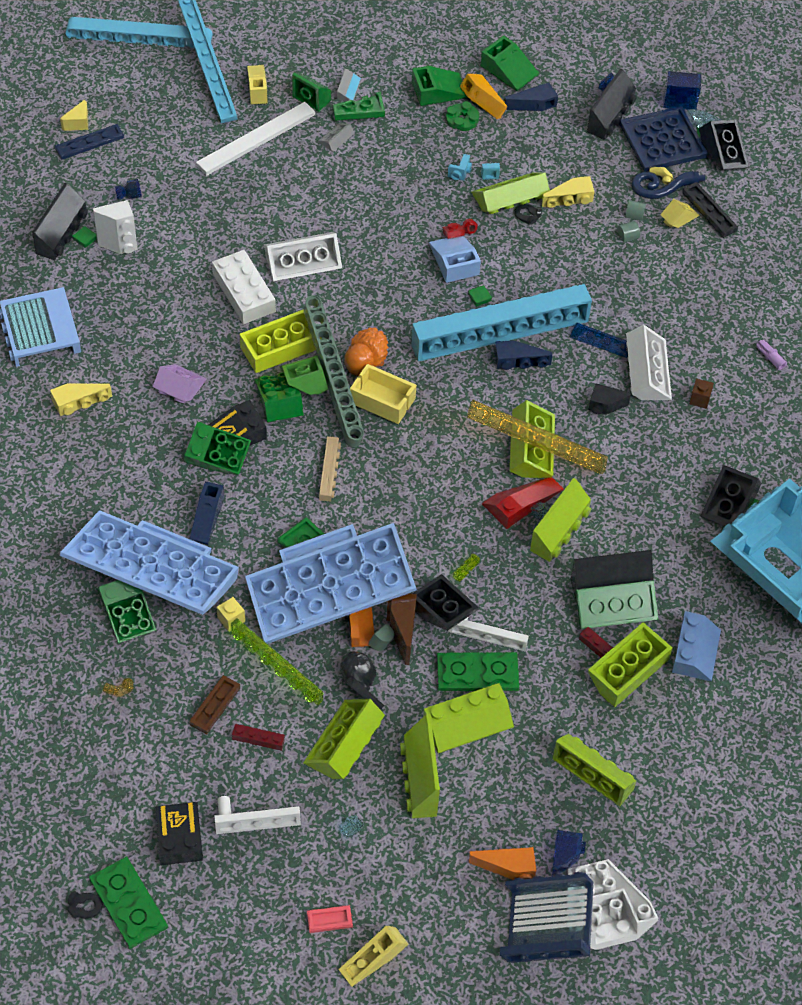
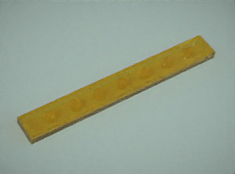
[467,400,608,474]

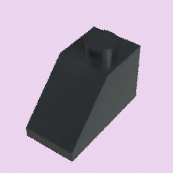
[588,383,631,415]

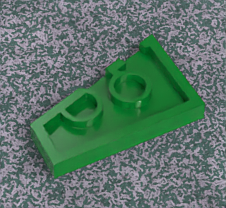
[333,91,385,121]

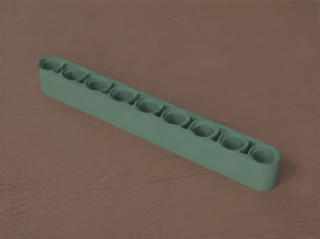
[304,295,364,447]

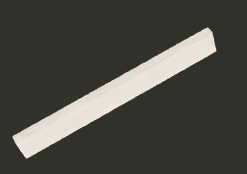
[196,102,315,176]

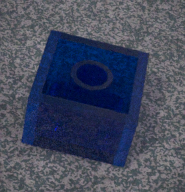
[663,71,701,111]

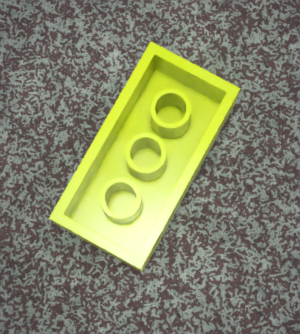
[240,309,322,373]

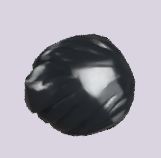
[341,651,376,691]

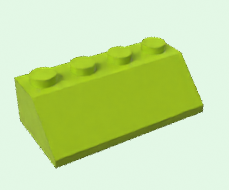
[471,172,550,214]
[510,400,555,478]
[530,478,591,562]
[588,622,673,707]
[423,683,514,753]
[303,699,385,779]
[553,734,636,806]

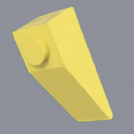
[339,926,408,987]

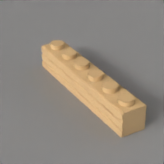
[319,436,341,501]

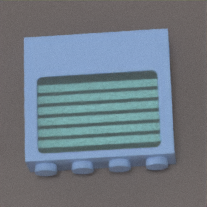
[0,287,81,367]

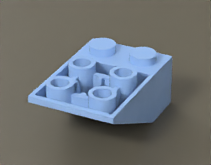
[429,236,481,283]

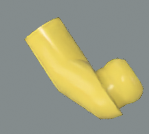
[649,167,673,185]

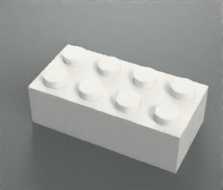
[212,250,276,324]

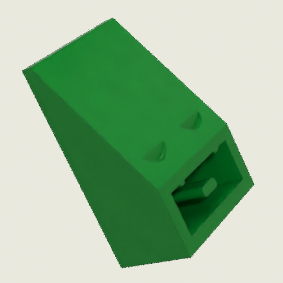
[480,35,539,91]
[412,66,468,106]
[255,372,304,422]
[184,421,251,475]
[97,580,156,643]

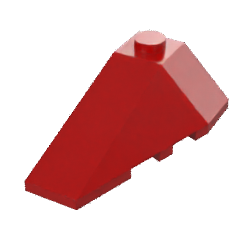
[482,477,564,529]

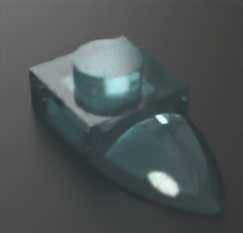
[687,109,721,128]

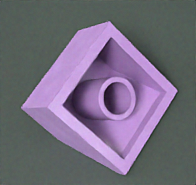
[153,364,207,403]

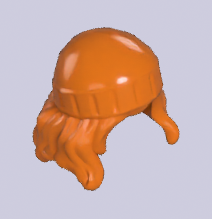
[344,327,389,376]

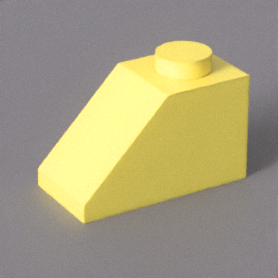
[661,199,699,228]

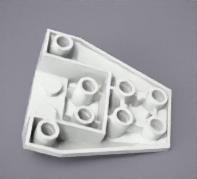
[568,859,658,950]

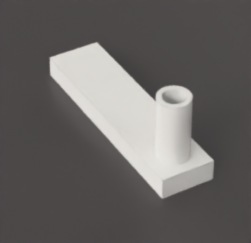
[448,617,529,651]
[215,796,301,834]

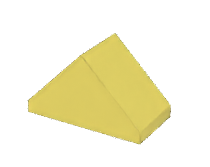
[60,100,88,131]

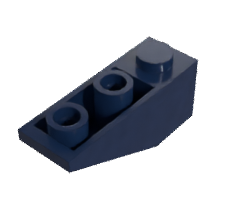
[504,82,558,111]
[494,340,553,370]
[189,481,225,545]

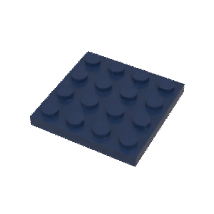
[619,106,708,172]

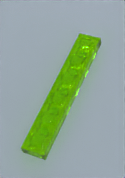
[231,618,323,706]

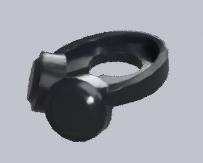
[515,204,542,225]
[68,891,103,919]

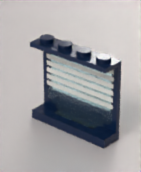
[500,872,594,963]

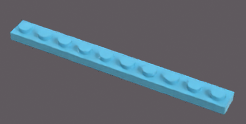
[178,0,237,124]

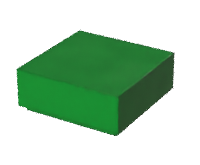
[72,226,97,248]
[468,285,492,306]

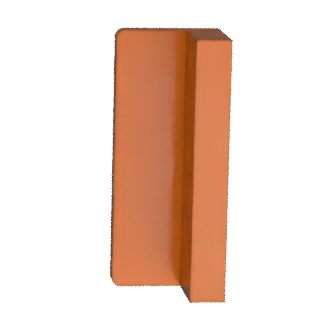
[349,607,374,647]

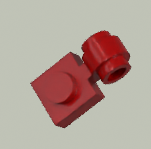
[442,219,478,239]

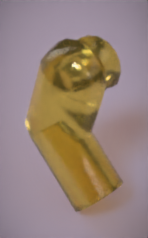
[103,678,134,697]

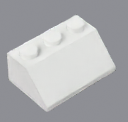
[93,200,137,254]

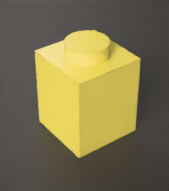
[217,597,245,632]

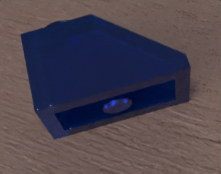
[552,830,586,876]

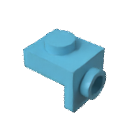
[448,154,472,180]

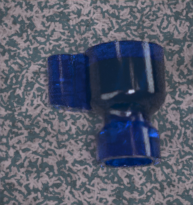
[115,179,142,200]

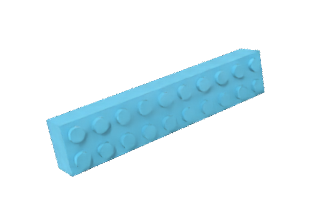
[411,284,592,362]

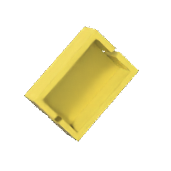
[350,364,417,424]

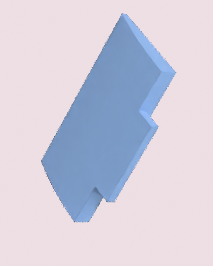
[60,510,239,615]
[245,523,417,644]

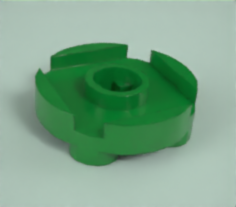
[446,101,480,131]

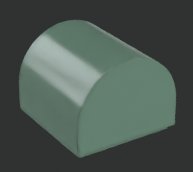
[625,200,646,221]
[617,221,640,242]
[369,624,394,651]

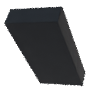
[346,675,385,710]

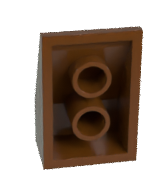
[386,593,417,665]

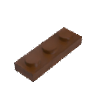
[189,675,240,735]

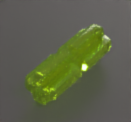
[453,554,480,582]

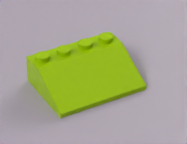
[400,714,440,819]

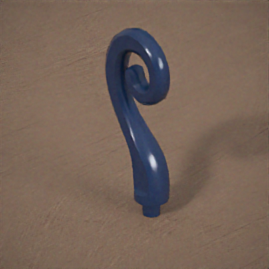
[631,171,705,199]

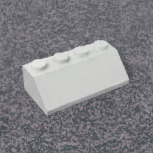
[264,232,342,281]
[626,325,672,400]

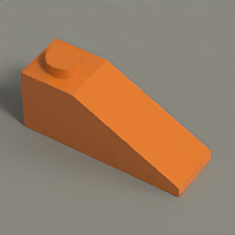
[469,847,536,880]

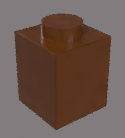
[689,378,714,409]

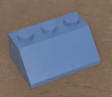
[672,611,721,681]

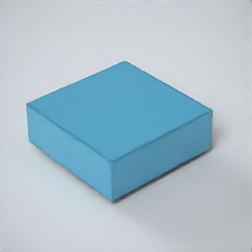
[481,163,500,179]

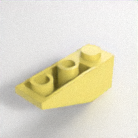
[247,65,267,104]
[542,176,595,208]
[50,383,112,416]

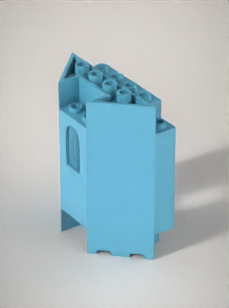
[710,478,802,623]

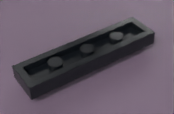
[682,182,738,238]

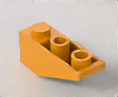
[460,74,508,119]

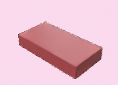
[307,905,353,933]

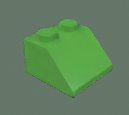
[282,355,329,395]

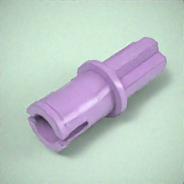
[756,340,787,370]

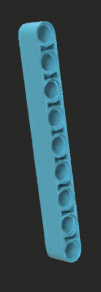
[65,17,213,48]

